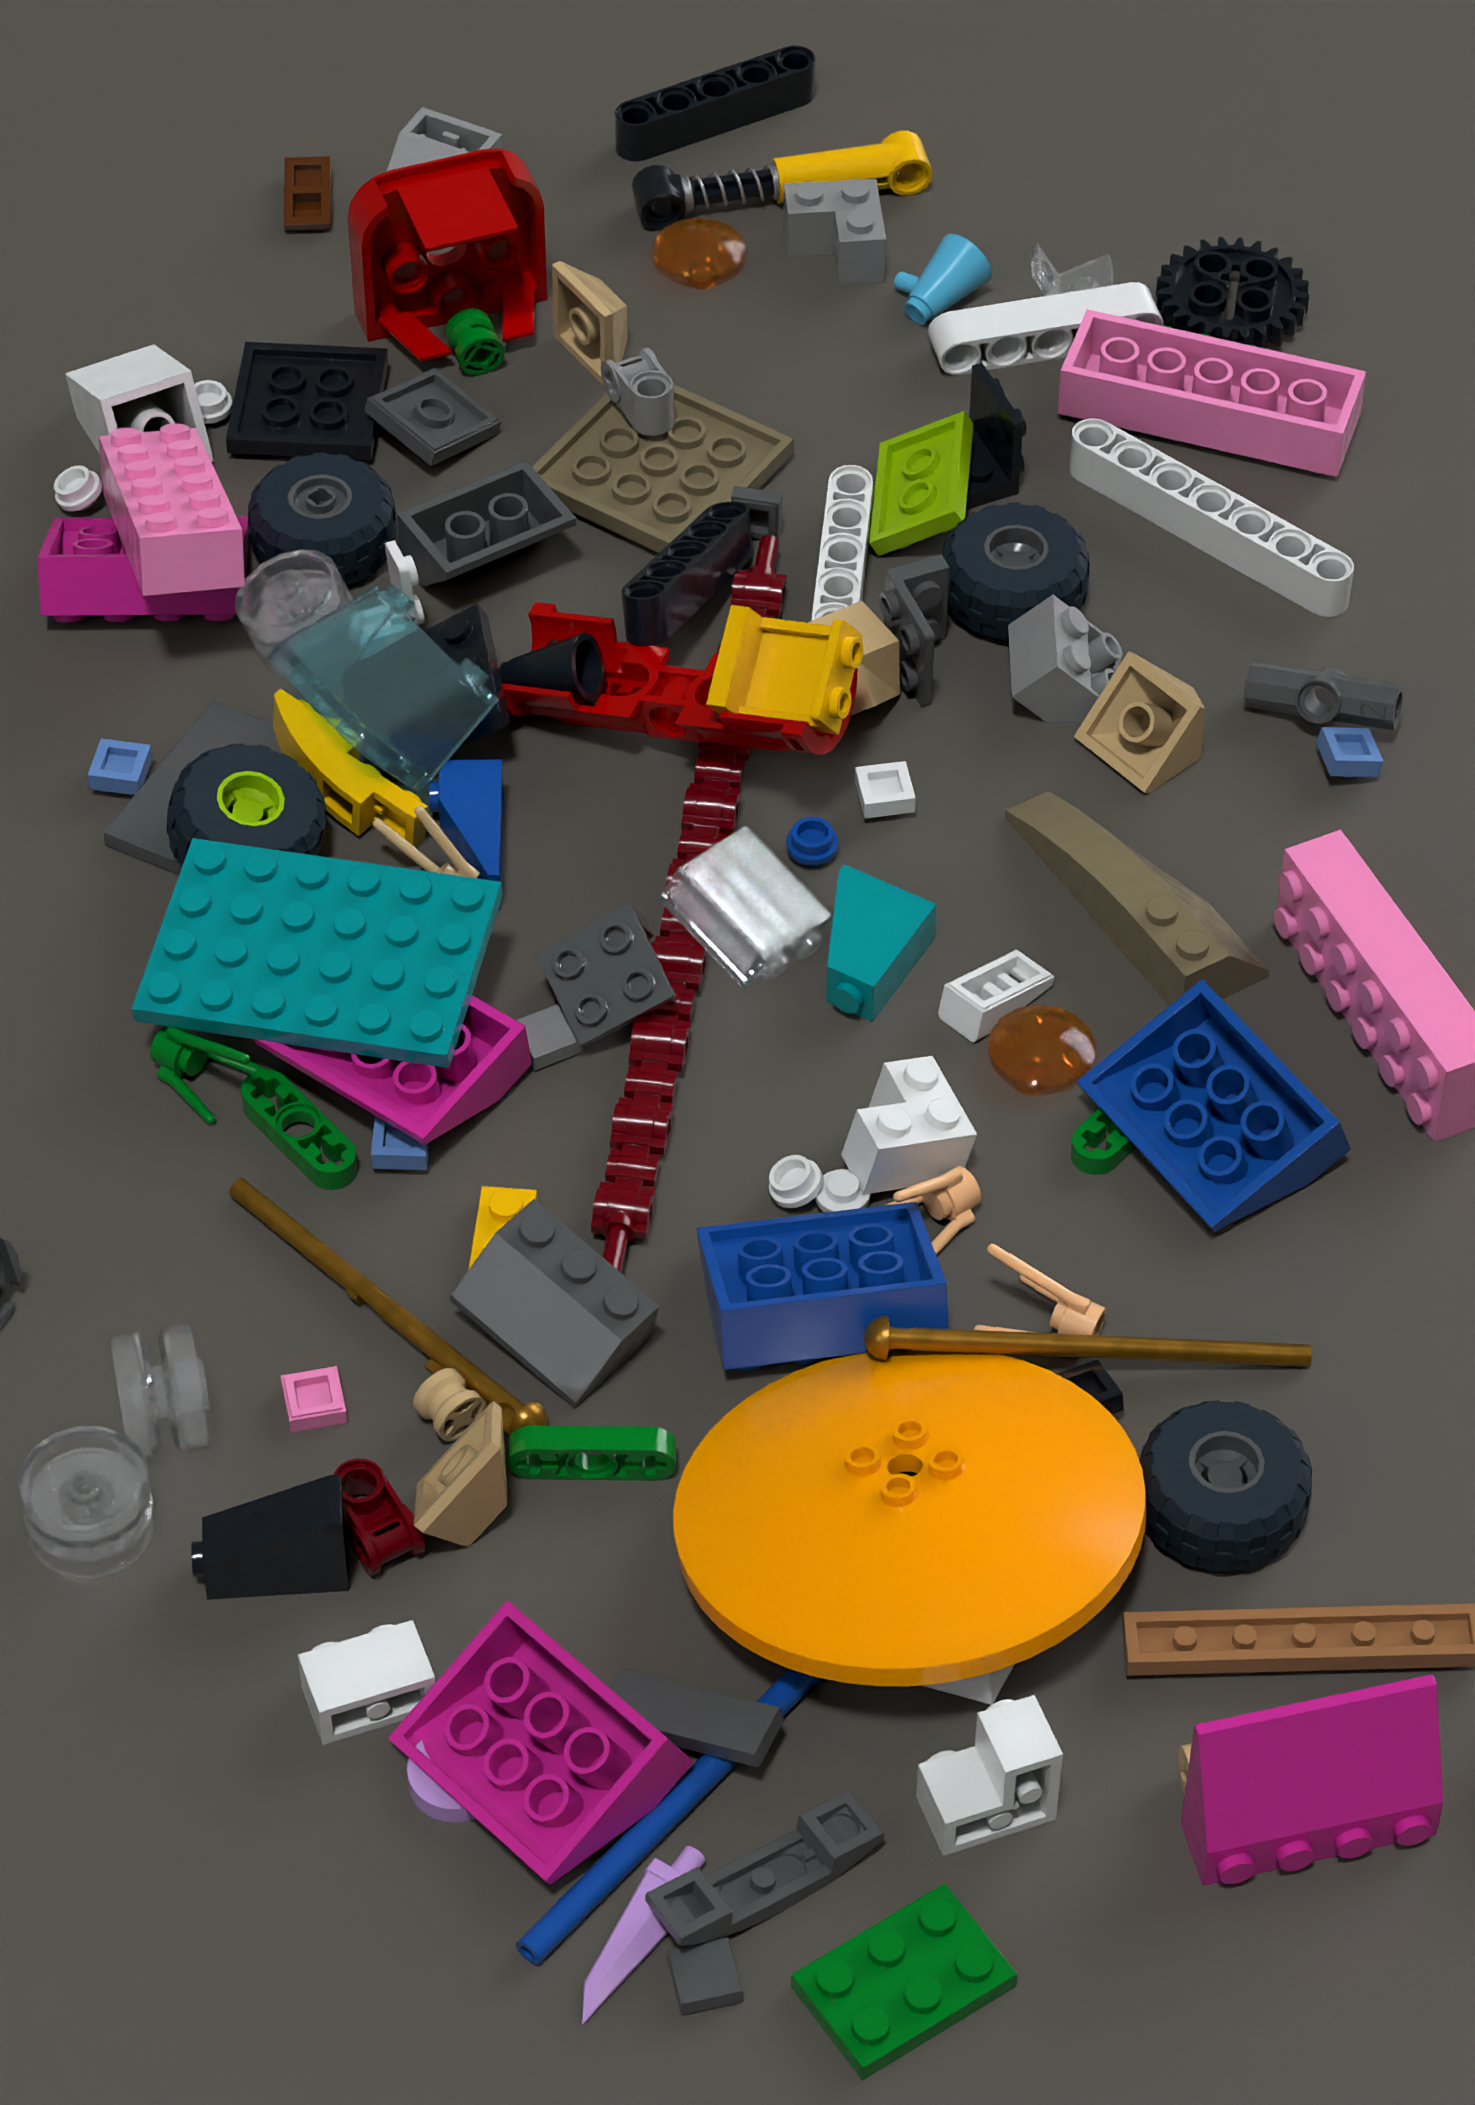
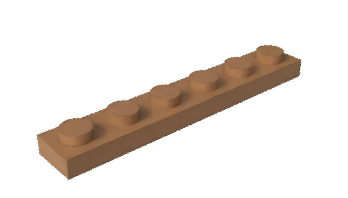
[1122,1603,1475,1676]

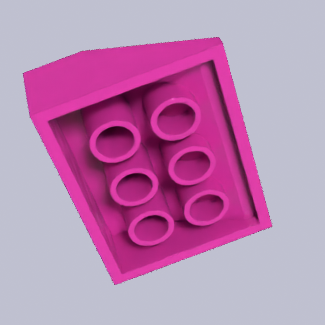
[37,516,250,622]
[254,995,532,1145]
[388,1600,694,1885]
[1181,1674,1443,1886]

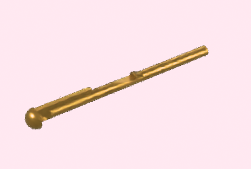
[229,1178,547,1435]
[864,1316,1312,1367]

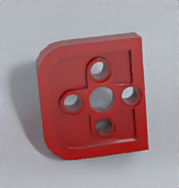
[347,148,547,362]

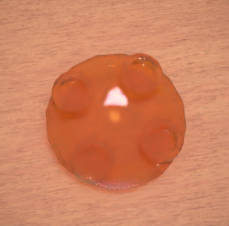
[653,218,745,290]
[988,1005,1096,1096]

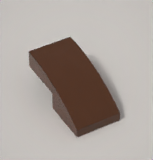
[284,156,332,230]

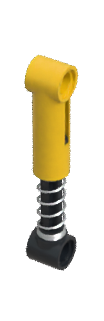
[631,131,933,230]

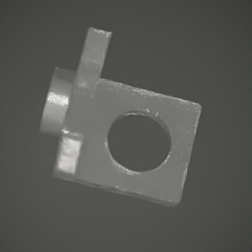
[1031,243,1114,296]

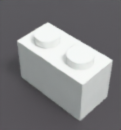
[298,1620,435,1745]

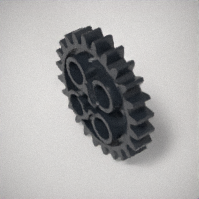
[1155,237,1309,349]

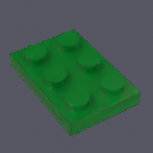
[791,1883,1018,2081]

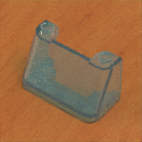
[267,584,499,794]

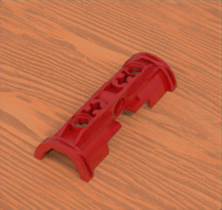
[502,602,858,755]

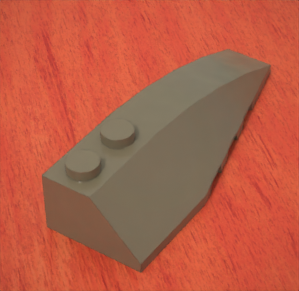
[1005,791,1269,1006]

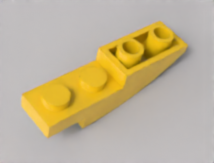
[273,688,428,847]

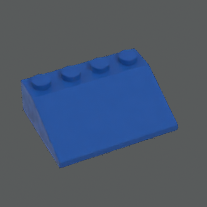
[1077,979,1351,1232]
[696,1202,949,1371]

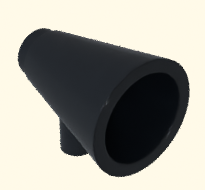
[499,632,605,702]

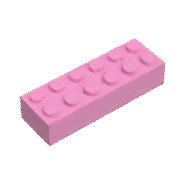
[1057,309,1366,477]
[99,424,245,596]
[1273,829,1475,1143]

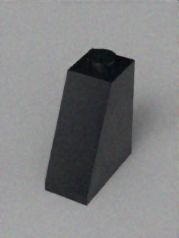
[191,1475,349,1600]

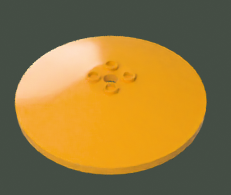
[673,1349,1146,1686]

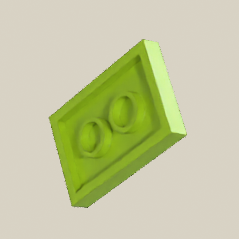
[869,411,974,556]

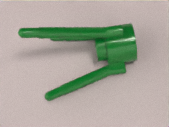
[150,1026,269,1124]

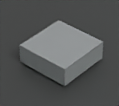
[516,1004,583,1071]

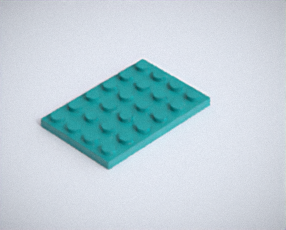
[131,838,503,1068]

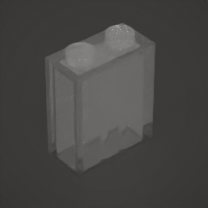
[658,826,832,990]

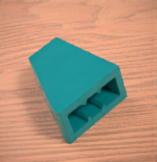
[826,864,936,1022]

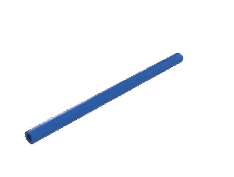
[516,1669,821,1965]

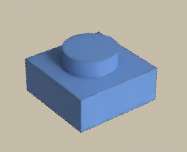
[1316,727,1384,778]
[87,738,152,795]
[371,1116,430,1170]

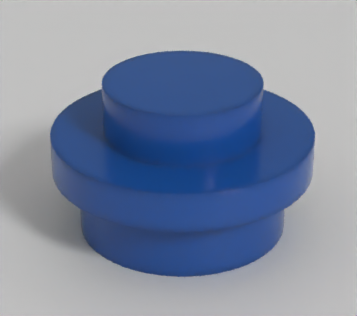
[786,817,838,865]

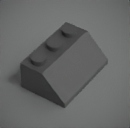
[397,460,576,586]
[450,1199,660,1408]

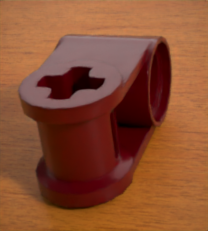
[333,1458,425,1576]

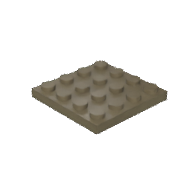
[532,384,794,553]

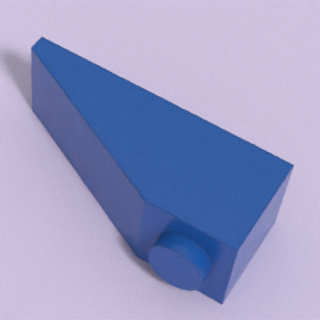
[429,760,504,910]

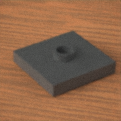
[364,368,501,466]

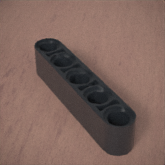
[615,45,816,162]
[621,502,753,646]

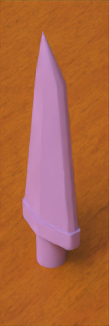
[582,1846,706,2025]

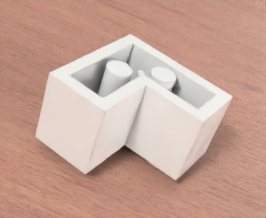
[841,1056,977,1195]
[916,1695,1063,1856]

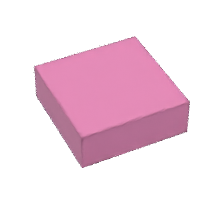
[280,1366,347,1433]

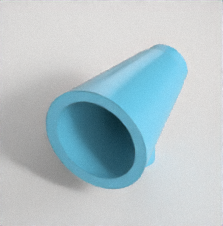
[894,234,992,325]

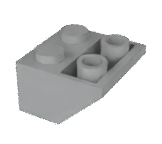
[386,107,503,172]
[1008,595,1122,722]

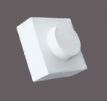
[855,761,916,819]

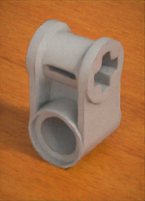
[601,348,674,436]

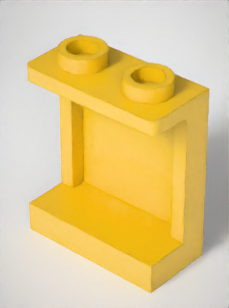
[706,605,864,735]

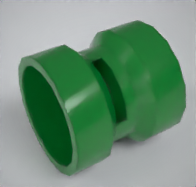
[445,308,504,376]

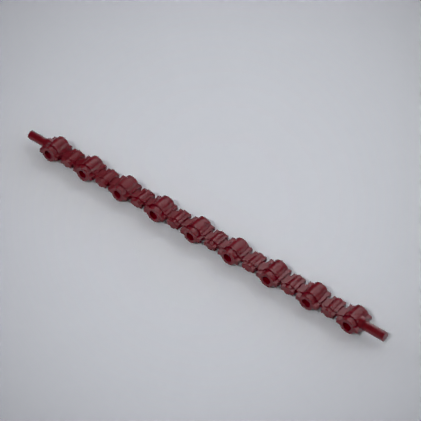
[591,534,787,1272]

